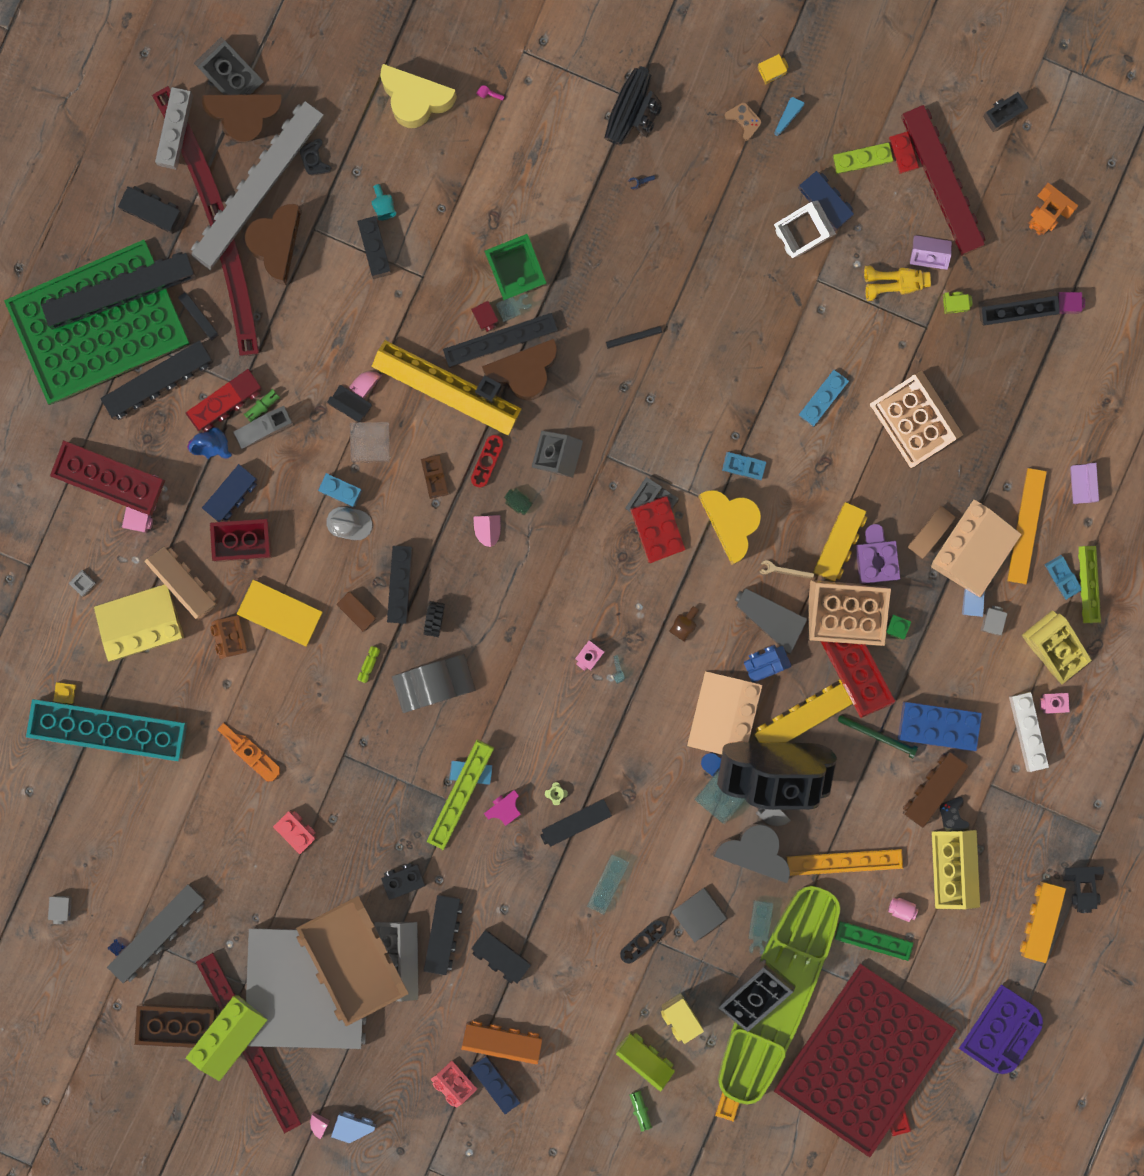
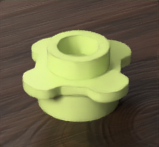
[545,782,568,805]

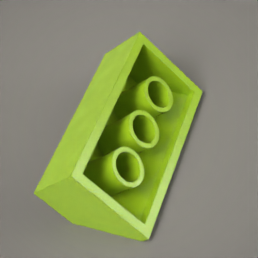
[186,996,268,1081]

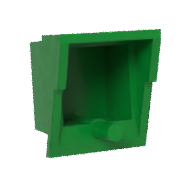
[484,234,547,301]

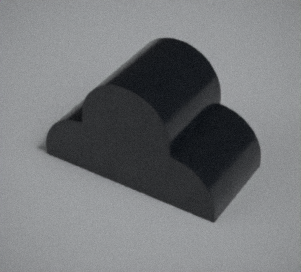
[718,956,796,1032]

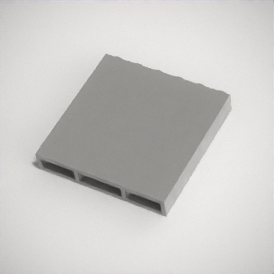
[246,928,366,1049]

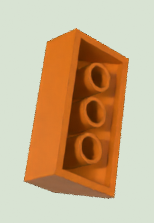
[461,1020,542,1065]

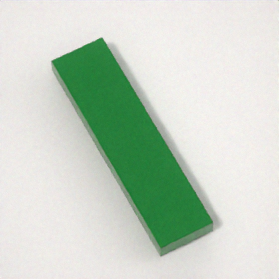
[834,921,914,961]

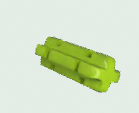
[357,646,380,683]

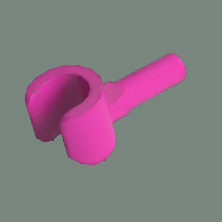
[476,86,504,100]

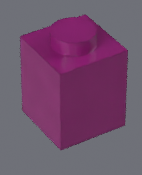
[1057,292,1085,314]

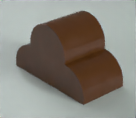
[202,94,281,143]
[245,204,302,285]
[482,339,557,400]

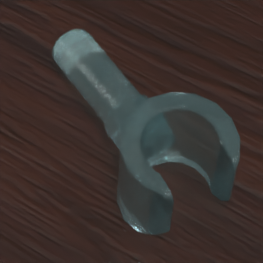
[612,655,625,684]

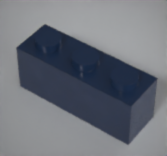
[798,171,854,231]
[202,464,258,522]
[470,1054,521,1114]

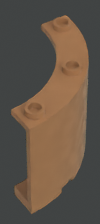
[296,896,409,1026]

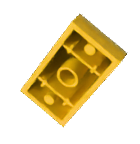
[698,490,761,565]

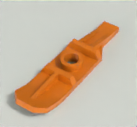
[217,723,280,782]

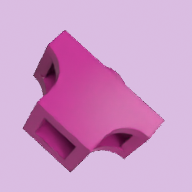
[484,790,521,826]

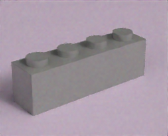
[155,87,193,170]

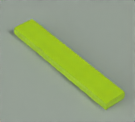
[426,739,494,850]

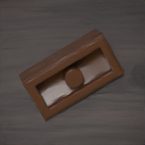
[336,591,377,632]

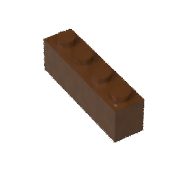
[902,752,968,828]

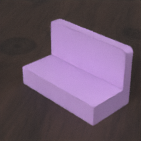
[910,235,952,270]
[1070,463,1099,504]

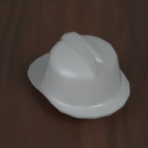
[327,507,372,540]

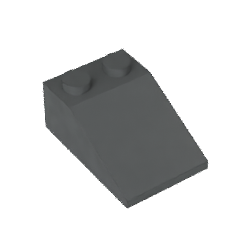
[194,37,264,95]

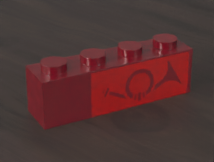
[185,369,263,433]

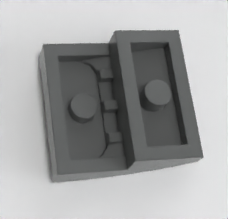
[625,477,679,513]
[672,887,728,943]

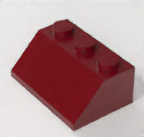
[210,519,272,562]

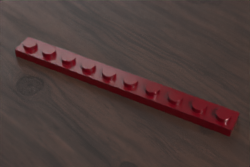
[196,953,302,1134]

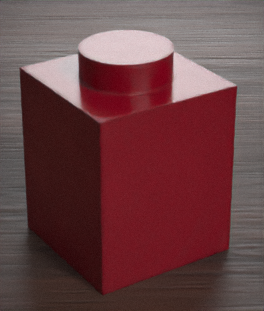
[471,301,499,332]

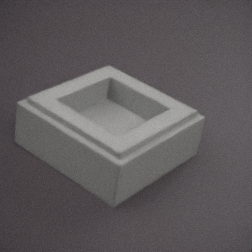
[69,570,96,597]

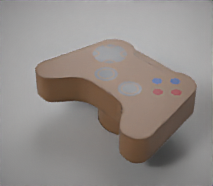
[724,103,761,141]

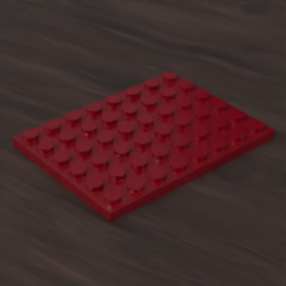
[774,963,957,1158]

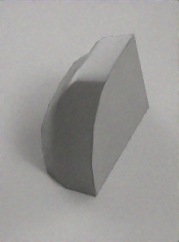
[756,808,791,826]

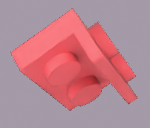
[273,811,316,854]
[431,1061,477,1108]

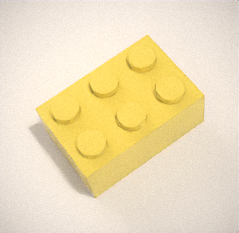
[661,993,704,1044]

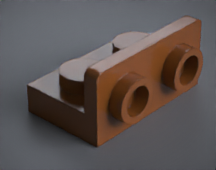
[210,615,247,659]

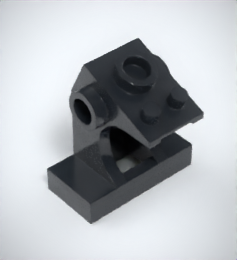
[1062,866,1104,913]

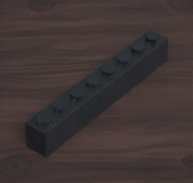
[41,252,196,330]

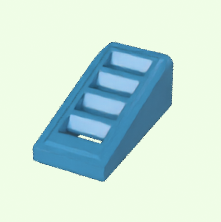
[774,97,805,136]

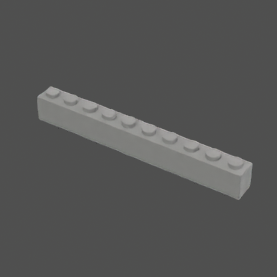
[191,101,324,270]

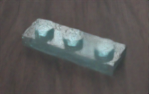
[587,854,629,915]

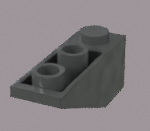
[234,406,294,449]

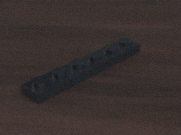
[443,313,558,368]

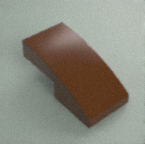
[421,455,449,499]

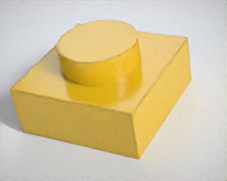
[53,682,76,704]

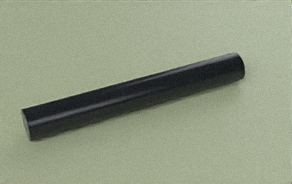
[606,326,662,349]

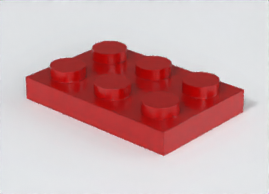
[630,496,685,563]

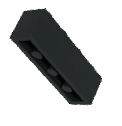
[978,290,1060,326]
[387,546,413,624]
[424,894,463,975]

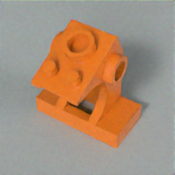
[1028,183,1078,236]

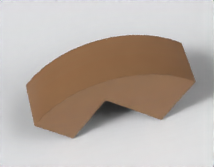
[908,505,955,559]

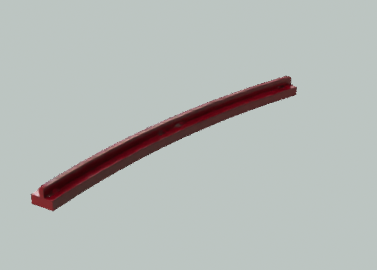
[152,86,259,356]

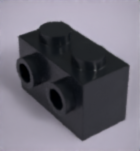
[381,862,426,900]

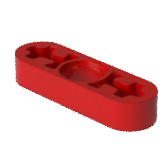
[471,435,503,488]

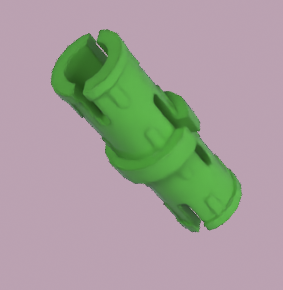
[244,389,280,422]
[629,1091,653,1132]

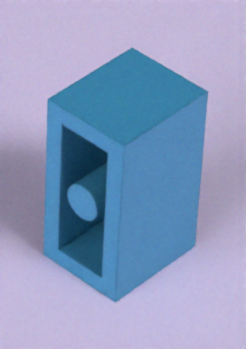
[318,473,362,508]

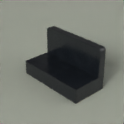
[327,385,372,424]

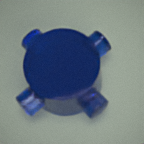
[108,939,125,956]

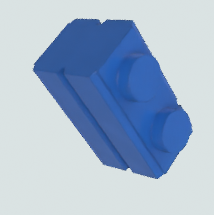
[744,645,791,683]

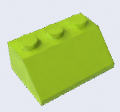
[615,1032,675,1092]

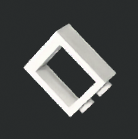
[774,201,836,258]

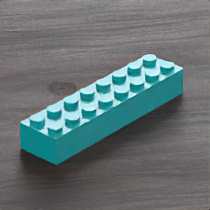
[26,699,187,762]

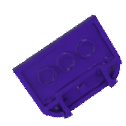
[959,984,1043,1074]

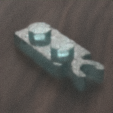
[748,900,773,954]

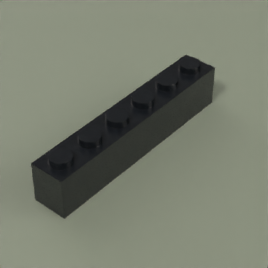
[100,340,213,420]

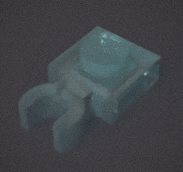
[496,294,532,322]

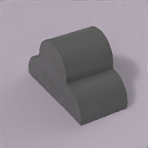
[392,654,476,713]
[712,823,790,883]

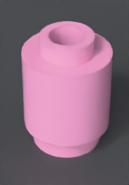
[888,898,918,922]

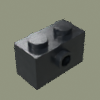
[983,92,1028,132]

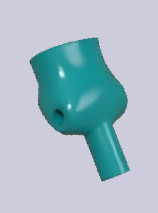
[371,184,397,221]

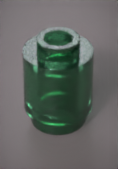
[504,488,533,515]

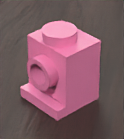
[575,641,604,671]

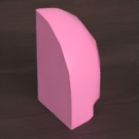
[349,371,382,399]
[473,515,501,547]
[310,1112,330,1139]

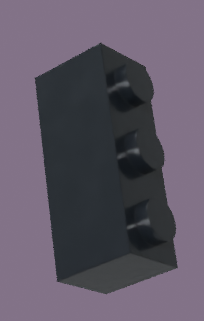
[118,186,182,234]
[357,216,391,279]
[471,929,531,984]

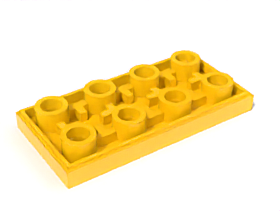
[237,580,323,647]

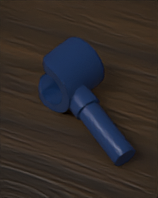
[628,175,655,190]

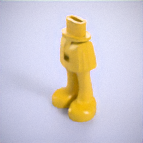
[864,265,931,301]

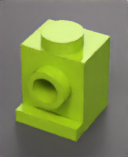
[943,292,972,314]

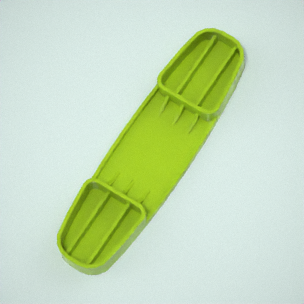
[718,885,840,1105]

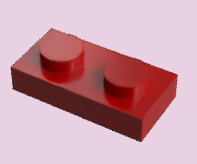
[889,131,919,174]

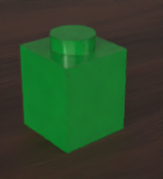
[886,615,911,640]

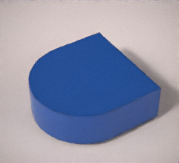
[701,753,721,776]

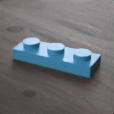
[799,370,849,427]

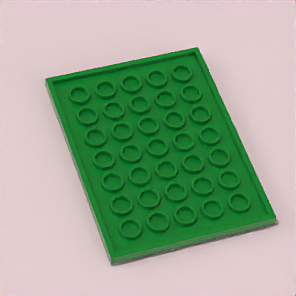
[4,239,190,405]

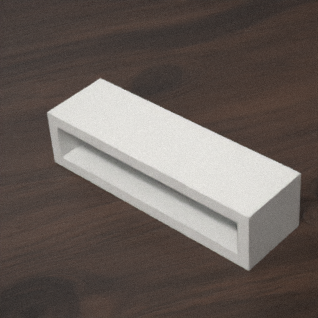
[1009,692,1049,772]

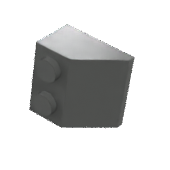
[532,431,583,478]

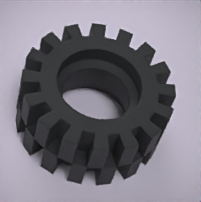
[423,601,445,638]

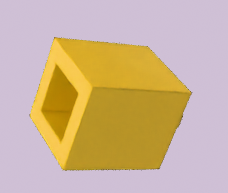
[757,54,789,85]

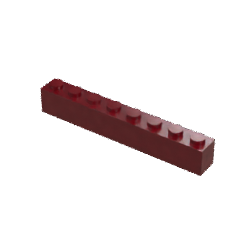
[901,105,986,256]

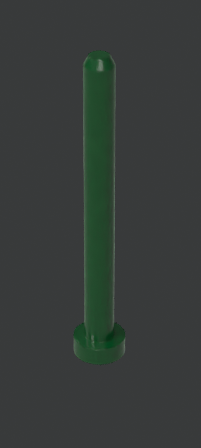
[838,715,918,759]

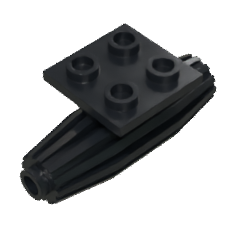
[604,66,662,146]

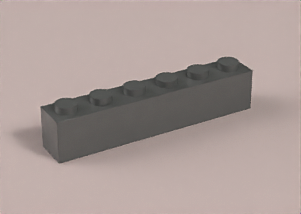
[107,883,206,983]

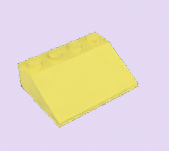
[94,584,185,662]

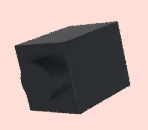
[475,375,502,403]

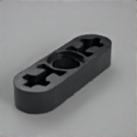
[178,291,219,341]
[620,920,666,964]

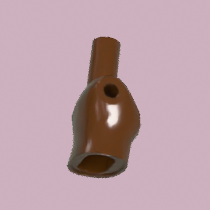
[669,606,699,642]

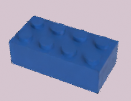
[898,702,982,751]

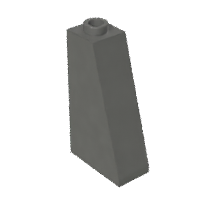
[735,588,807,654]

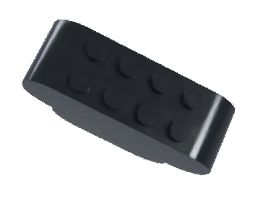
[717,742,837,810]

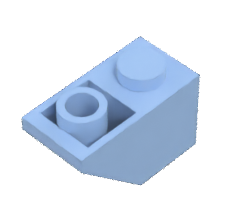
[331,1111,376,1143]

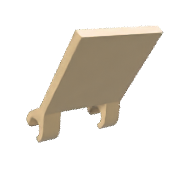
[759,560,814,579]

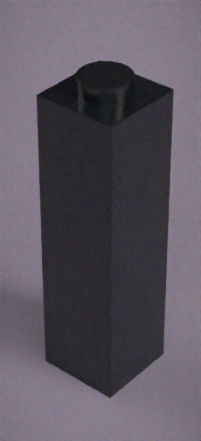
[540,798,612,847]

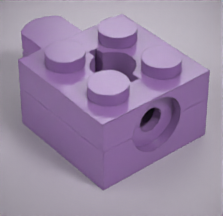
[856,524,900,584]

